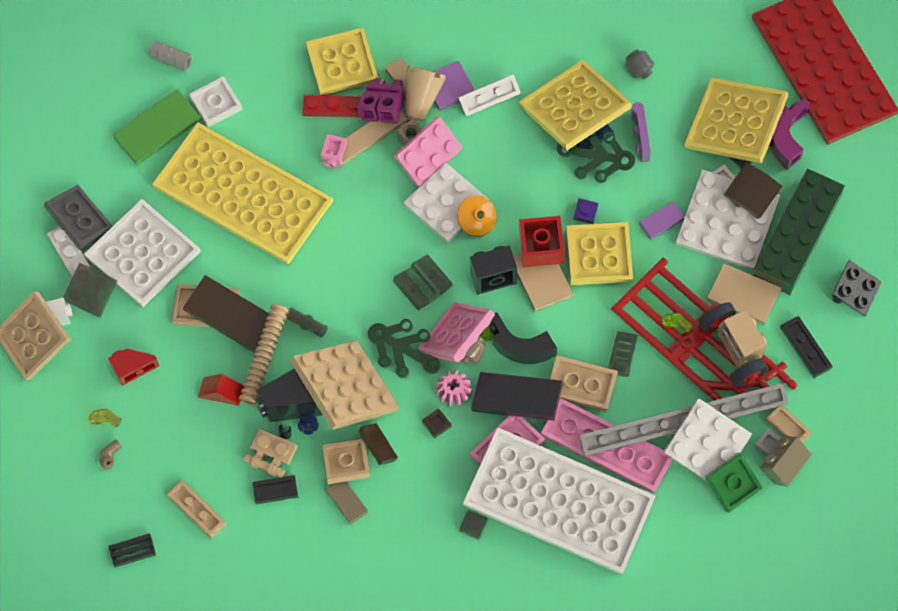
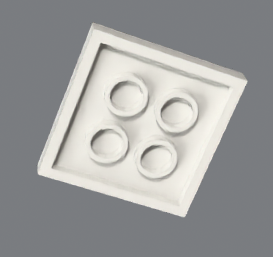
[404,163,489,244]
[663,399,752,481]

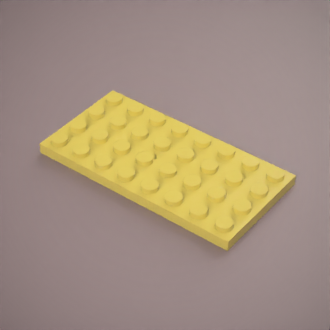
[152,123,333,265]

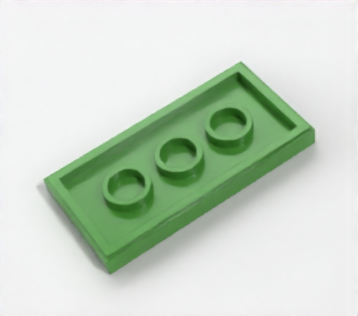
[113,90,202,165]

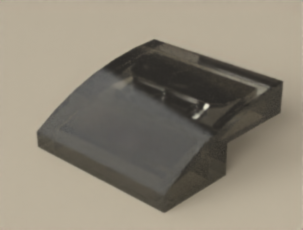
[393,254,453,310]

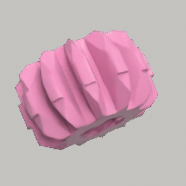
[436,370,471,407]

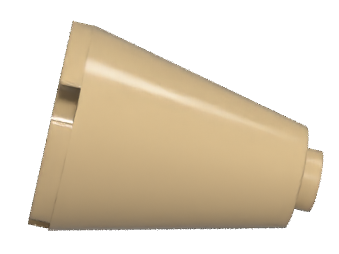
[405,65,446,123]

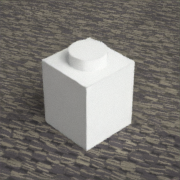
[46,298,73,326]

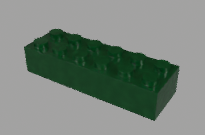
[753,168,845,295]

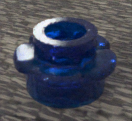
[298,414,319,435]

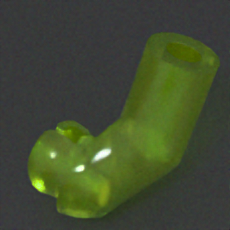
[662,313,693,333]

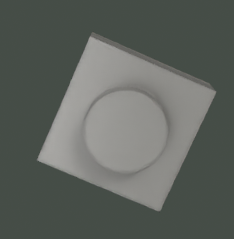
[754,428,781,456]

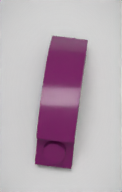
[771,98,810,170]

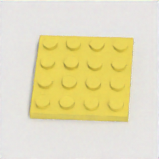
[519,60,632,150]
[684,78,788,164]

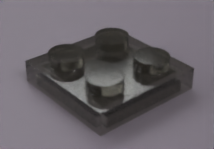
[63,262,118,317]

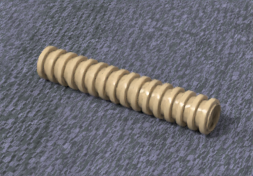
[239,304,289,405]

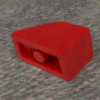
[108,348,159,386]

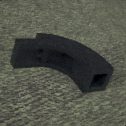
[488,312,557,364]

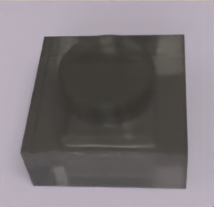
[459,510,488,540]

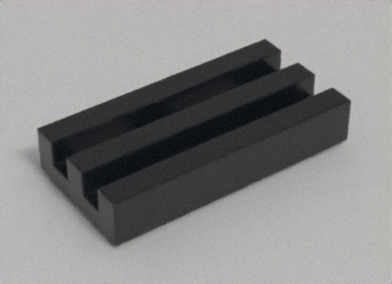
[108,533,156,568]

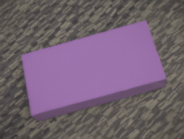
[639,201,685,240]

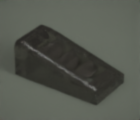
[608,331,638,377]

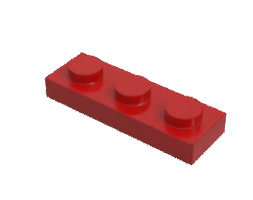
[302,95,362,118]

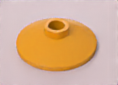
[457,195,497,236]

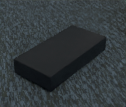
[253,475,298,504]

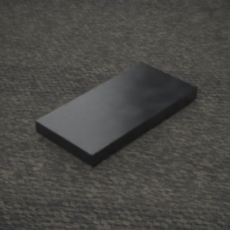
[471,372,563,421]

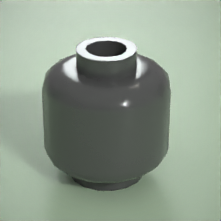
[625,49,654,80]

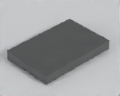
[44,185,113,250]

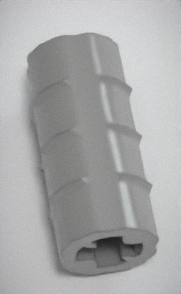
[149,41,193,71]

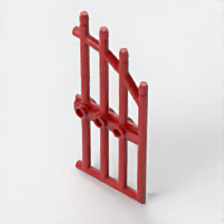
[611,257,798,401]

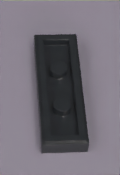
[780,316,833,378]

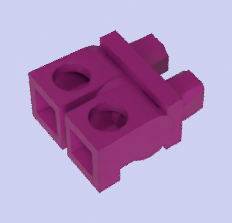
[357,78,405,124]

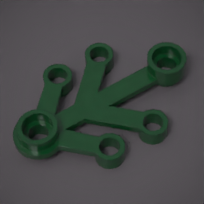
[557,131,635,183]
[368,319,440,378]

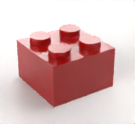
[519,216,565,267]

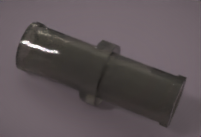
[286,307,328,338]

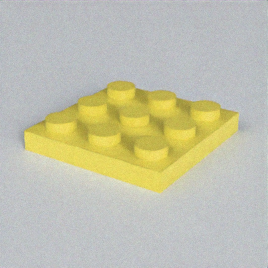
[306,28,378,95]
[567,222,633,285]

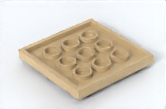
[290,340,399,430]

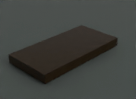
[183,275,270,352]

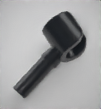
[279,424,292,440]

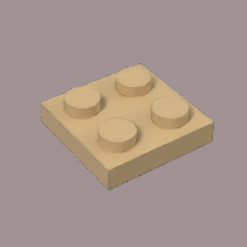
[322,439,370,484]

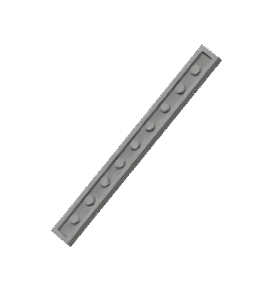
[578,383,789,456]

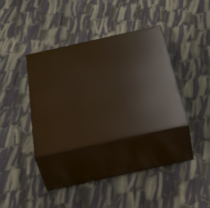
[422,409,452,439]

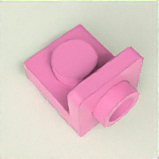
[320,134,347,169]

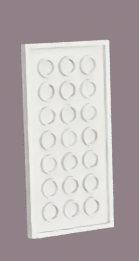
[463,427,656,575]

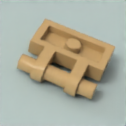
[244,429,298,477]

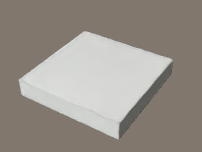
[188,76,243,128]

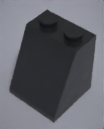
[255,369,323,422]

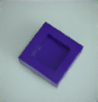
[573,198,598,224]

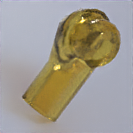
[89,409,122,427]

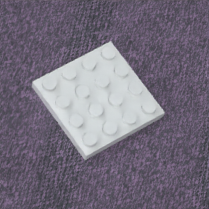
[676,170,780,271]
[84,199,201,308]

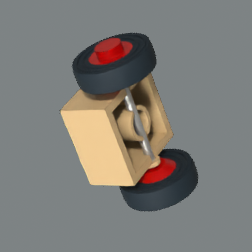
[698,302,768,387]

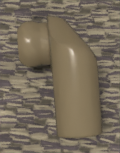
[100,439,122,469]

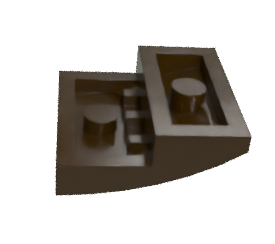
[723,162,782,219]

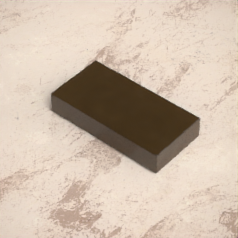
[358,423,398,465]

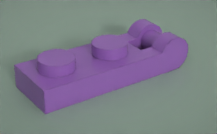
[631,102,651,162]

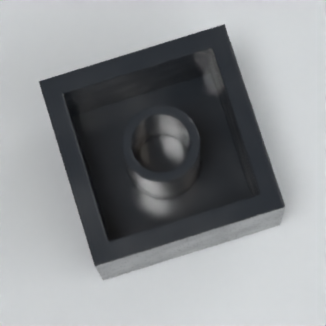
[470,245,517,295]

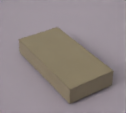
[326,482,368,525]

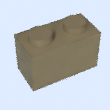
[760,436,812,487]

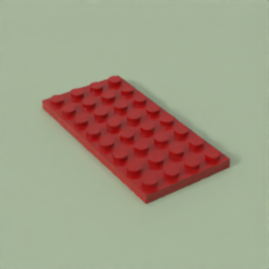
[752,0,898,145]

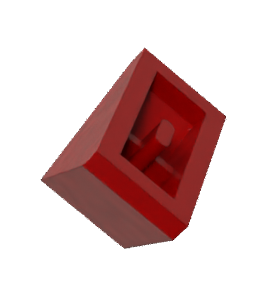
[198,374,244,406]

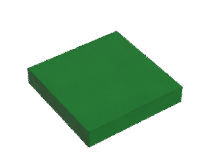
[704,452,763,513]

